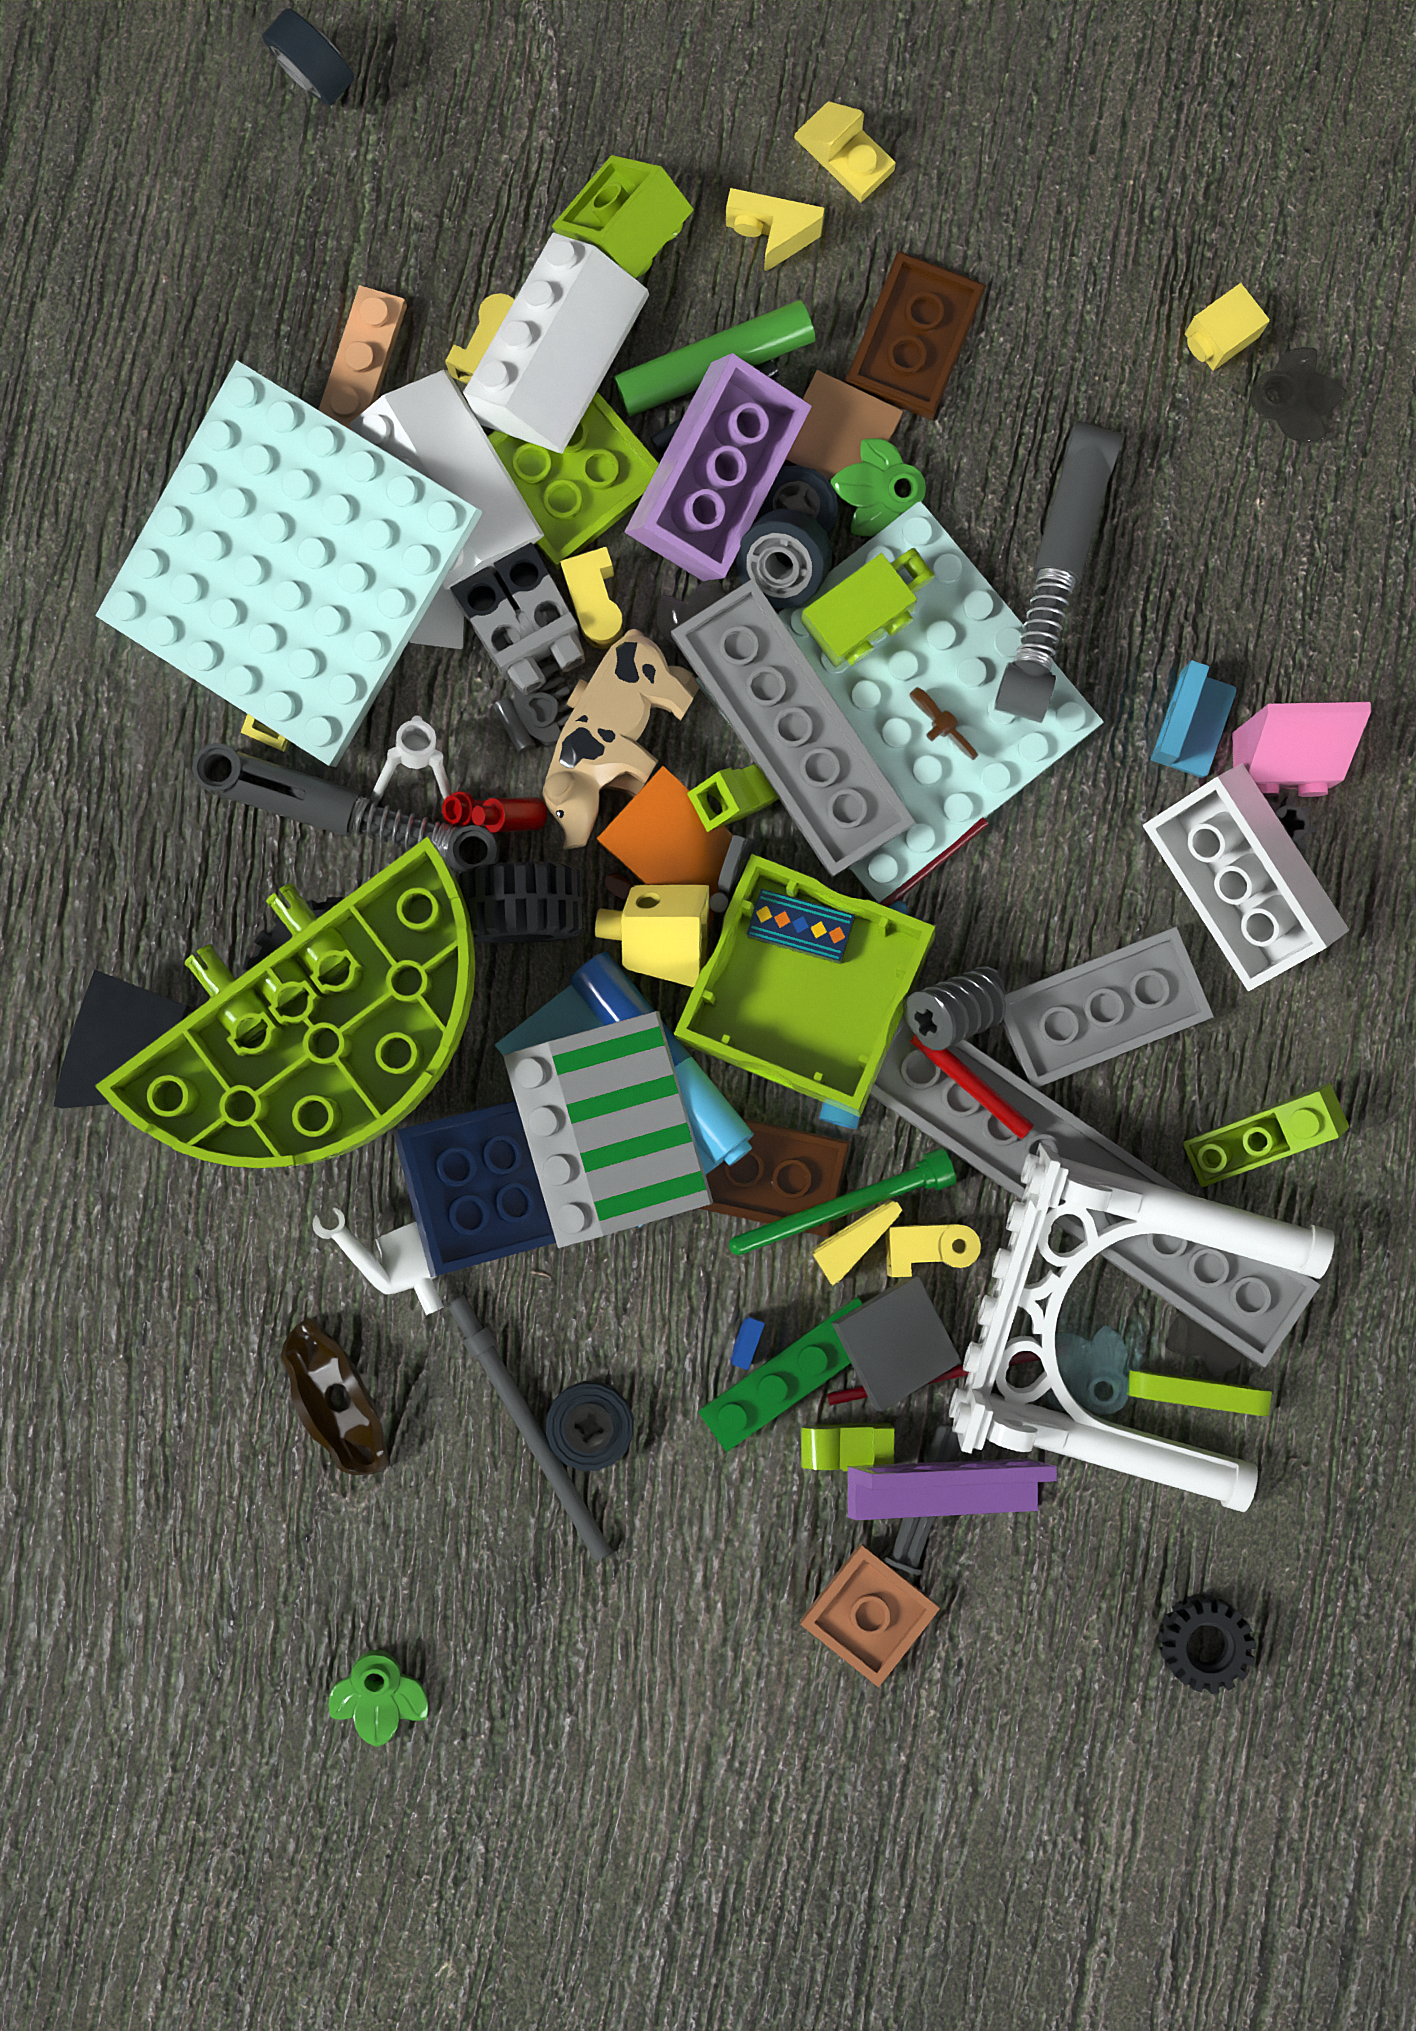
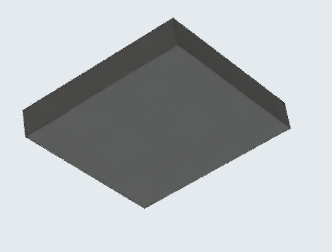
[832,1275,961,1412]

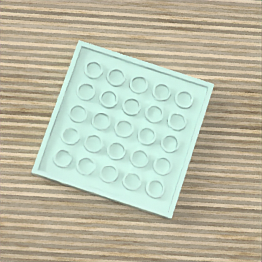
[95,360,483,767]
[696,501,1104,904]

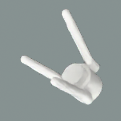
[370,716,452,805]

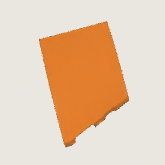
[597,766,733,933]

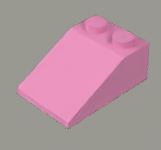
[1232,702,1371,798]

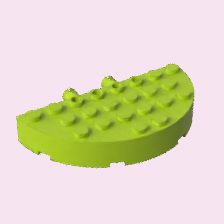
[95,836,476,1168]

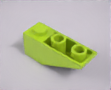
[1182,1082,1350,1188]

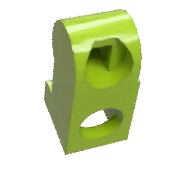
[687,763,778,832]
[801,1423,894,1471]

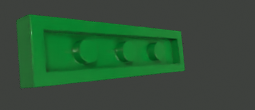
[698,1296,863,1453]

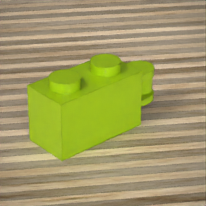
[801,547,935,668]

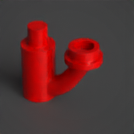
[442,791,547,833]

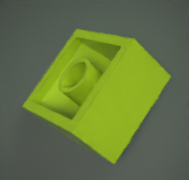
[551,155,694,279]

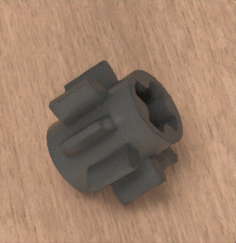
[1268,795,1317,852]

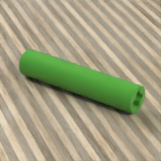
[613,300,815,417]

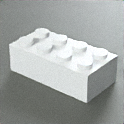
[1143,763,1349,991]

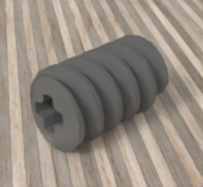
[903,966,1006,1050]

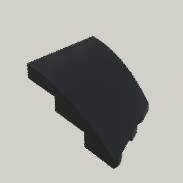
[53,970,191,1109]

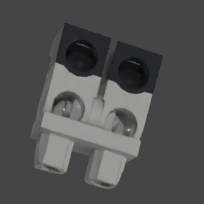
[450,542,585,695]

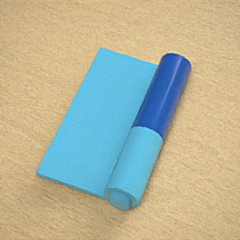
[495,951,754,1228]

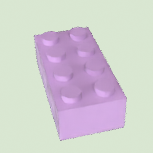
[625,353,812,582]

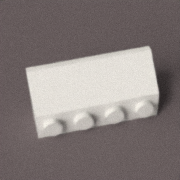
[463,233,649,454]
[349,370,544,590]

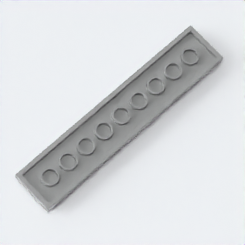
[870,1014,1320,1367]

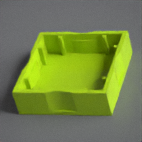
[674,854,935,1117]

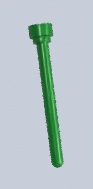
[729,1147,956,1255]

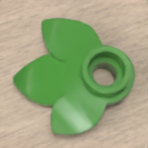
[830,438,926,537]
[329,1650,429,1747]

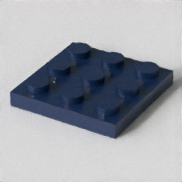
[393,1101,556,1277]

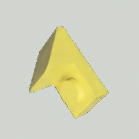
[794,101,896,203]
[726,188,825,271]

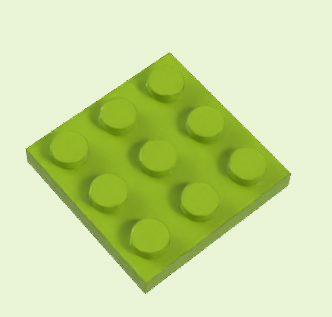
[487,391,659,570]

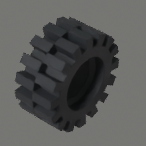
[1158,1595,1256,1694]

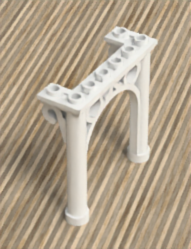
[949,1143,1335,1512]

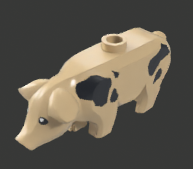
[542,629,700,849]

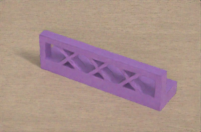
[848,1458,1057,1520]

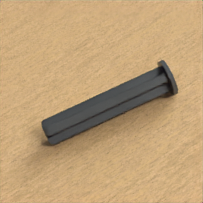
[883,1424,960,1575]

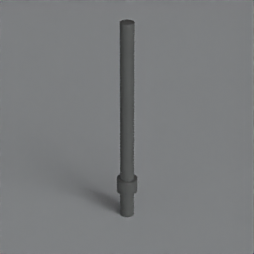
[447,1294,612,1561]

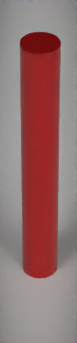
[909,1034,1034,1140]

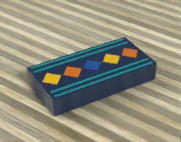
[747,889,855,964]

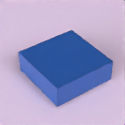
[730,1314,765,1370]

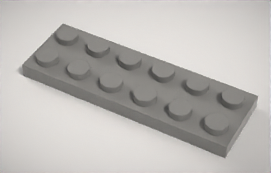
[671,579,916,878]

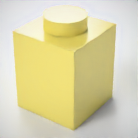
[1185,283,1270,371]

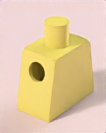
[595,885,709,987]

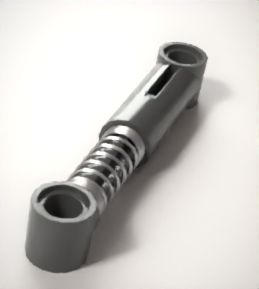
[994,420,1123,723]
[192,743,502,873]

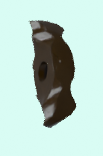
[281,1318,389,1475]

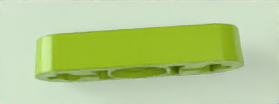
[1126,1369,1272,1416]

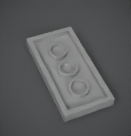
[1002,926,1214,1088]

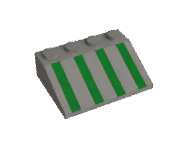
[503,1011,713,1248]

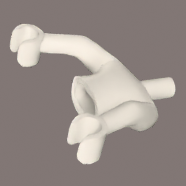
[312,1207,444,1315]

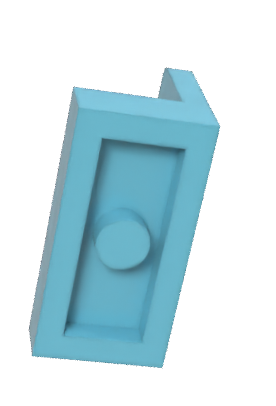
[1150,660,1236,778]

